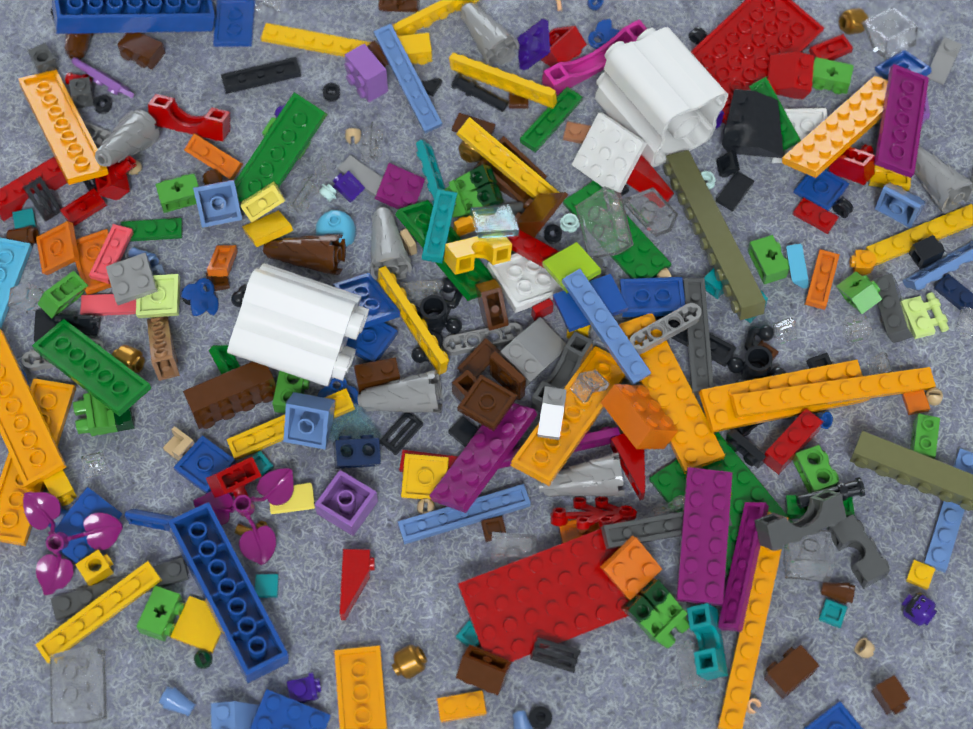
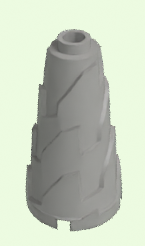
[460,3,519,67]
[95,109,159,167]
[915,145,973,214]
[370,207,412,282]
[357,370,443,413]
[538,453,625,498]

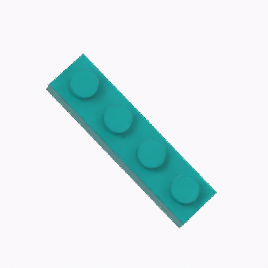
[416,139,446,205]
[422,189,457,263]

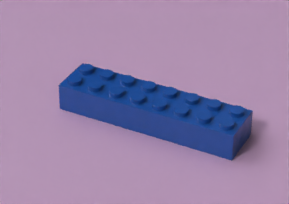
[52,0,215,34]
[168,502,289,684]

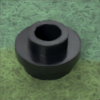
[529,706,552,729]

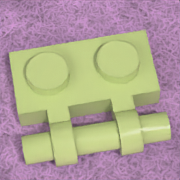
[901,292,949,339]

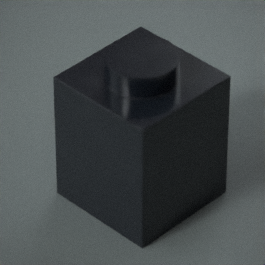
[909,235,945,269]

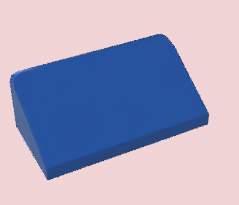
[125,509,174,531]

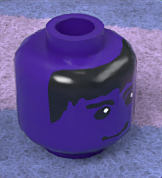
[901,592,937,626]

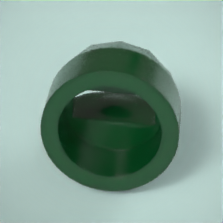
[194,650,213,669]

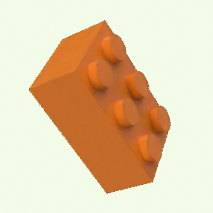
[601,384,678,449]

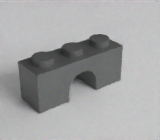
[871,273,913,343]
[827,514,890,589]

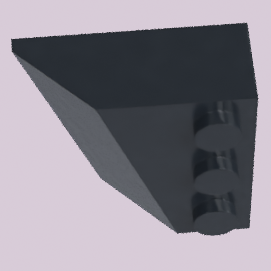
[722,89,785,158]

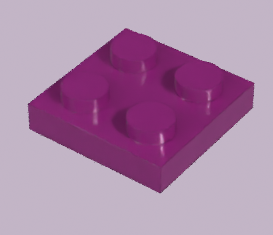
[374,163,425,209]

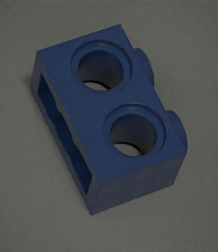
[333,435,381,469]

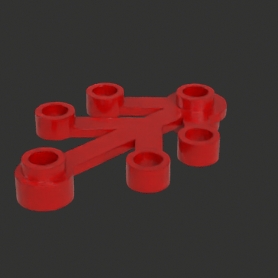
[550,496,637,530]

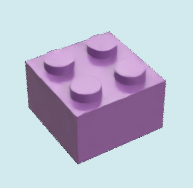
[344,44,388,102]
[314,470,378,536]

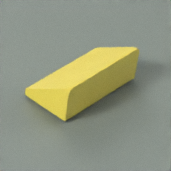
[240,182,285,223]
[270,483,315,514]

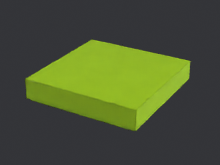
[542,242,601,293]

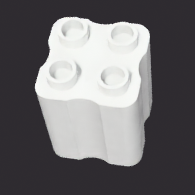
[595,27,728,167]
[227,263,369,387]

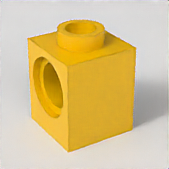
[43,470,77,506]
[75,549,114,586]

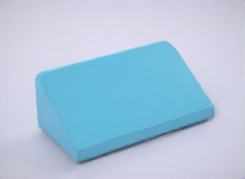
[786,244,809,289]

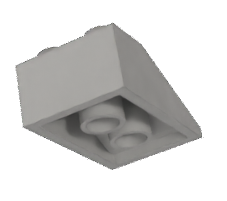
[499,317,566,388]

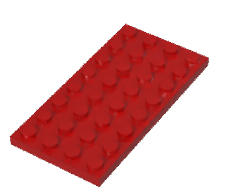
[691,0,825,125]
[457,520,639,662]

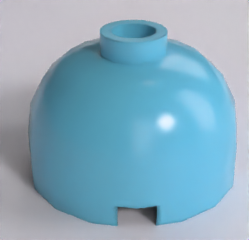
[316,210,356,247]

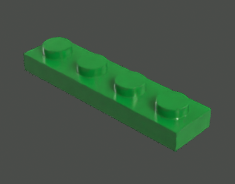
[749,77,801,151]
[520,87,583,153]

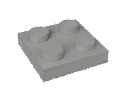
[106,253,158,305]

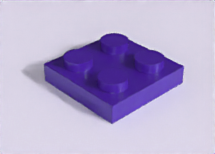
[518,18,550,70]

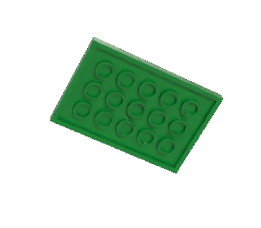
[649,432,793,578]

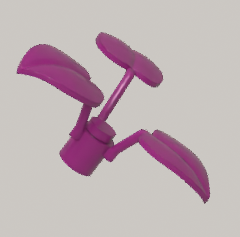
[193,468,294,565]
[23,492,123,595]

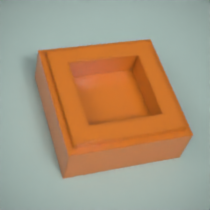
[902,390,930,415]

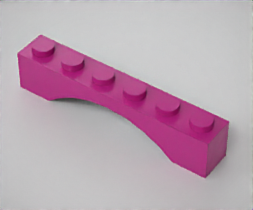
[542,19,647,96]

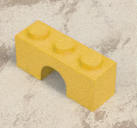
[444,230,512,275]

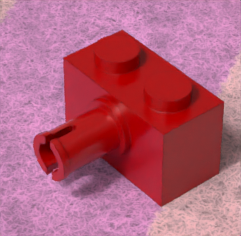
[829,144,875,185]
[95,156,137,200]
[206,457,261,498]

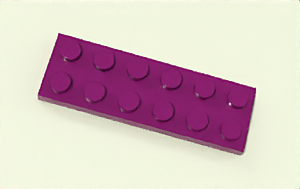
[874,64,929,178]
[429,403,537,513]
[676,467,732,606]

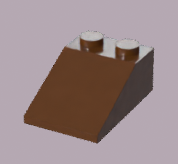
[472,136,547,205]
[511,192,568,238]

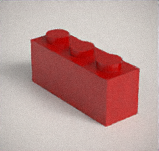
[764,408,823,475]

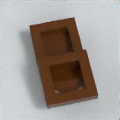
[378,0,419,12]

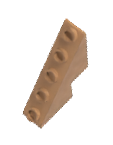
[147,316,180,381]

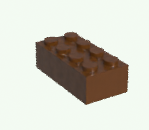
[183,361,276,429]

